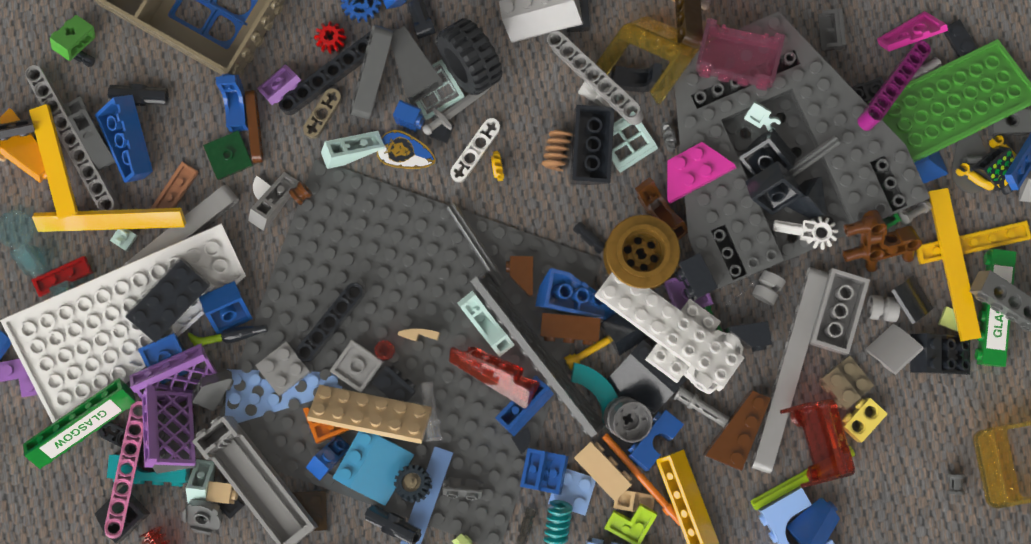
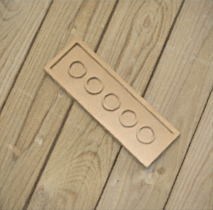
[307,385,432,444]

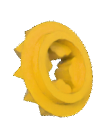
[491,151,504,181]

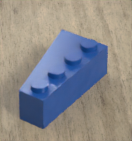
[95,95,153,183]

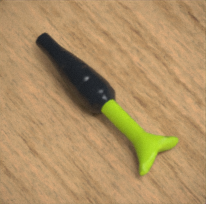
[188,324,268,346]

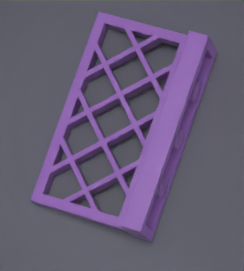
[129,344,218,409]
[142,387,196,468]

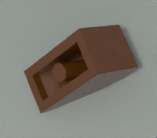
[506,256,533,297]

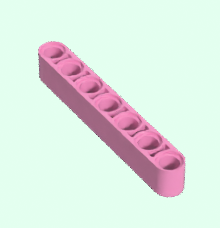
[104,401,143,539]

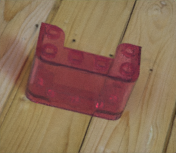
[696,18,785,91]

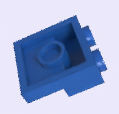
[138,332,189,384]

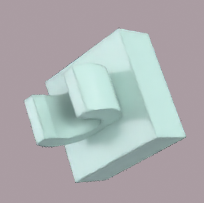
[110,229,138,252]

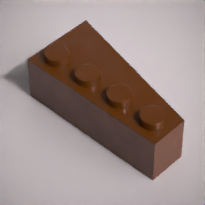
[703,391,771,471]

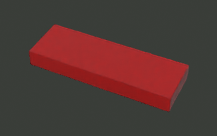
[31,256,93,297]

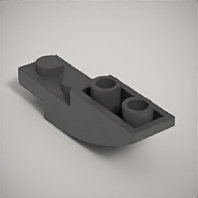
[63,96,115,171]

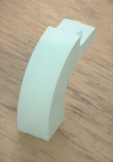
[457,291,514,357]

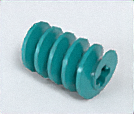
[543,500,573,544]

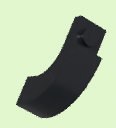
[610,63,665,92]

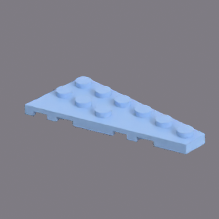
[225,369,342,423]

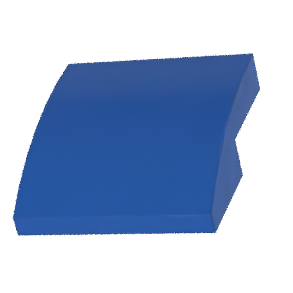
[520,448,569,495]

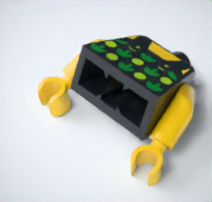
[956,135,1017,195]

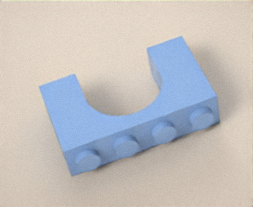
[758,487,834,544]

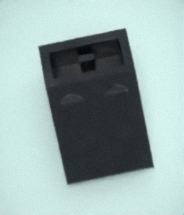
[910,333,970,375]

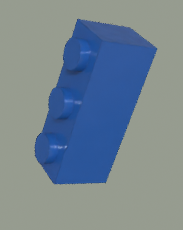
[495,375,554,436]

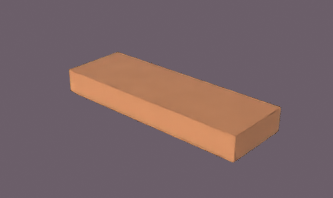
[150,161,199,209]

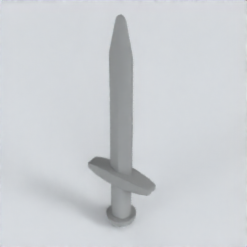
[423,86,492,135]

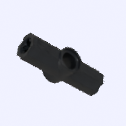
[107,84,169,106]
[365,504,422,544]

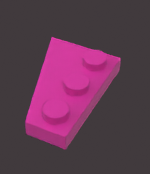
[877,11,948,52]

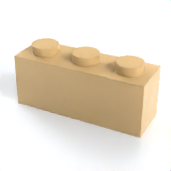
[574,441,633,501]

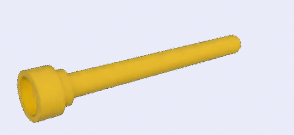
[564,336,611,371]

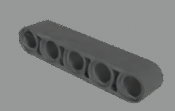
[349,24,393,120]

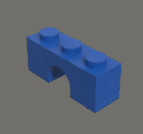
[628,410,684,472]

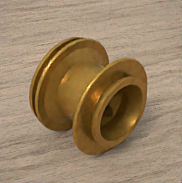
[603,215,680,290]

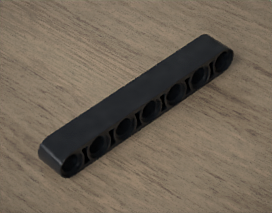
[279,31,371,115]

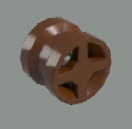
[289,181,313,205]

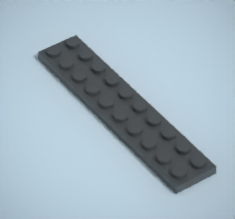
[470,272,605,438]

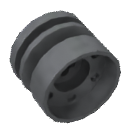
[603,396,653,443]

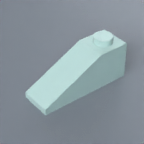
[321,131,385,169]

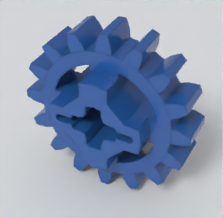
[341,0,382,23]

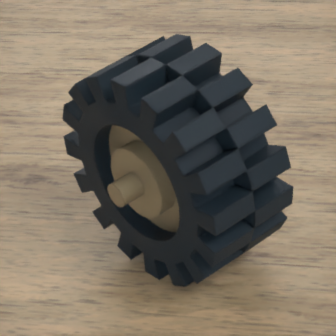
[394,465,432,503]

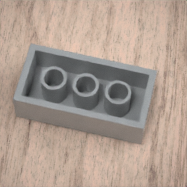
[809,268,870,355]

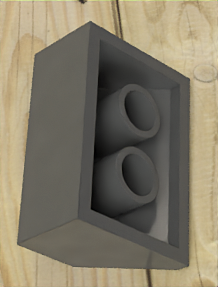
[153,408,196,474]

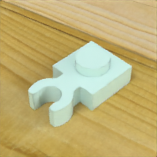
[744,101,781,131]

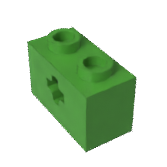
[50,15,95,61]

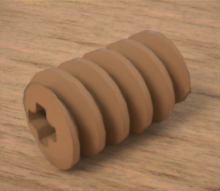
[542,129,573,171]

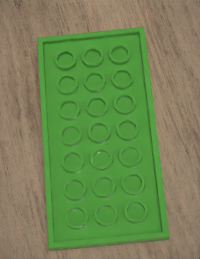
[867,39,1031,163]

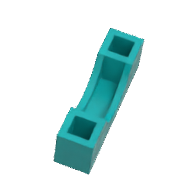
[107,454,190,487]

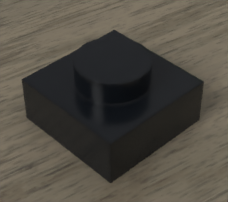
[430,124,454,144]

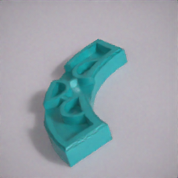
[570,362,618,427]

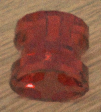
[375,340,395,360]

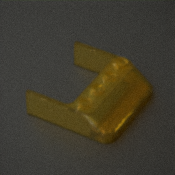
[596,16,699,105]
[973,420,1031,508]

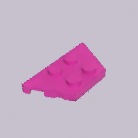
[667,142,736,203]

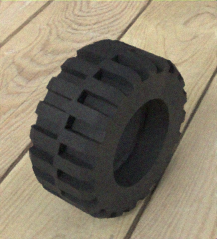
[436,18,503,95]

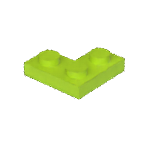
[604,503,658,544]

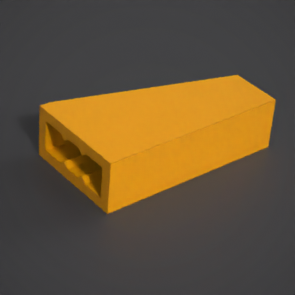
[0,108,47,183]

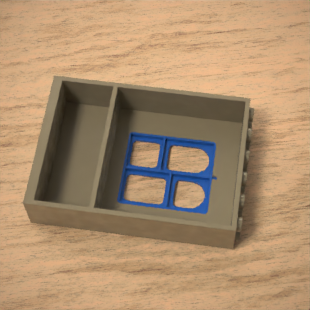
[94,0,285,79]

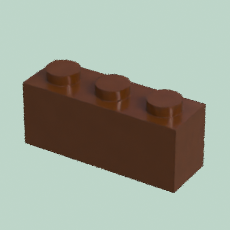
[540,313,601,345]

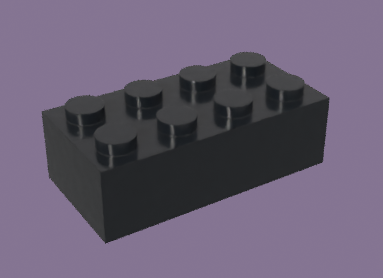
[125,257,210,343]

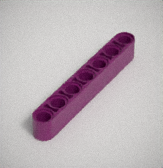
[857,40,931,131]

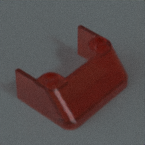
[780,399,855,488]

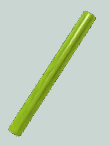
[750,446,855,510]

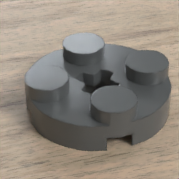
[182,499,223,534]

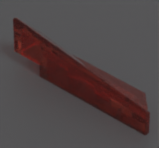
[449,347,540,409]

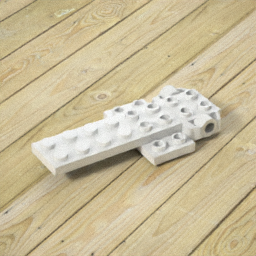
[595,273,744,394]

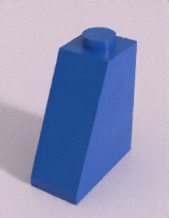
[786,497,840,544]

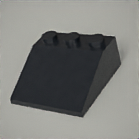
[607,339,687,416]

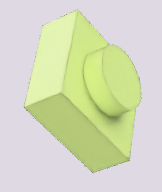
[452,533,473,544]

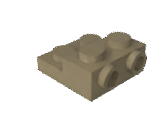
[819,355,874,410]

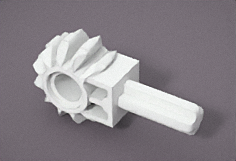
[772,216,838,250]

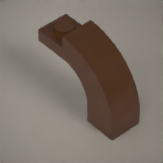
[635,177,688,240]

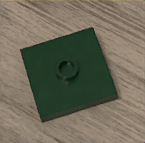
[203,131,253,181]

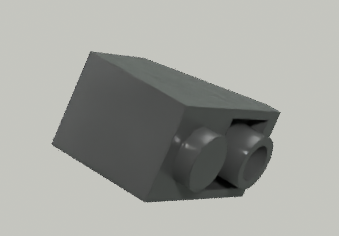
[192,370,234,411]

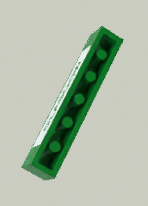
[974,249,1016,367]
[23,378,136,469]

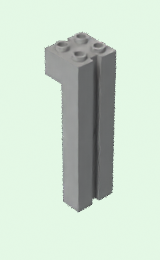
[192,416,318,544]

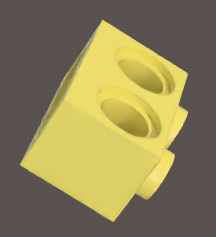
[840,398,888,443]

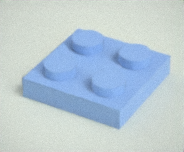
[548,468,596,516]

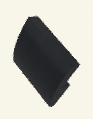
[891,276,934,324]

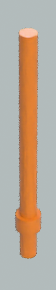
[602,433,680,526]

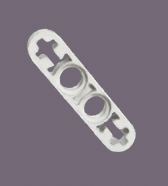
[450,118,500,182]

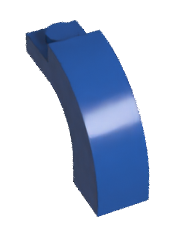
[216,74,248,132]

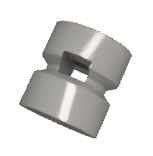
[751,270,786,306]
[866,295,900,322]

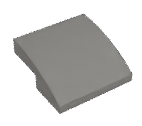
[866,323,924,375]

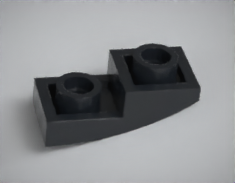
[851,76,884,103]

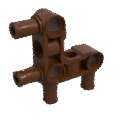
[843,210,922,272]

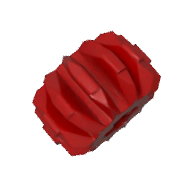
[314,21,347,54]

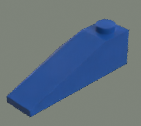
[535,268,615,320]

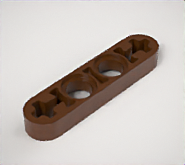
[245,90,264,163]

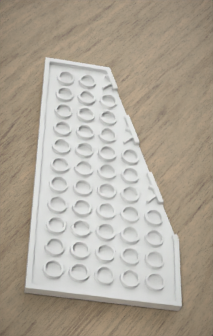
[0,223,246,423]

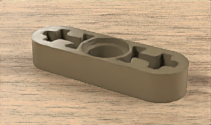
[303,88,342,139]

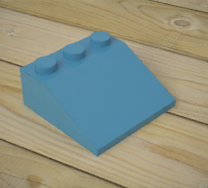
[333,431,415,506]

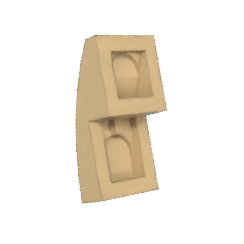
[398,329,441,342]
[613,490,655,512]

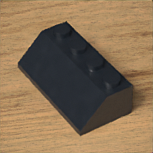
[570,105,615,185]

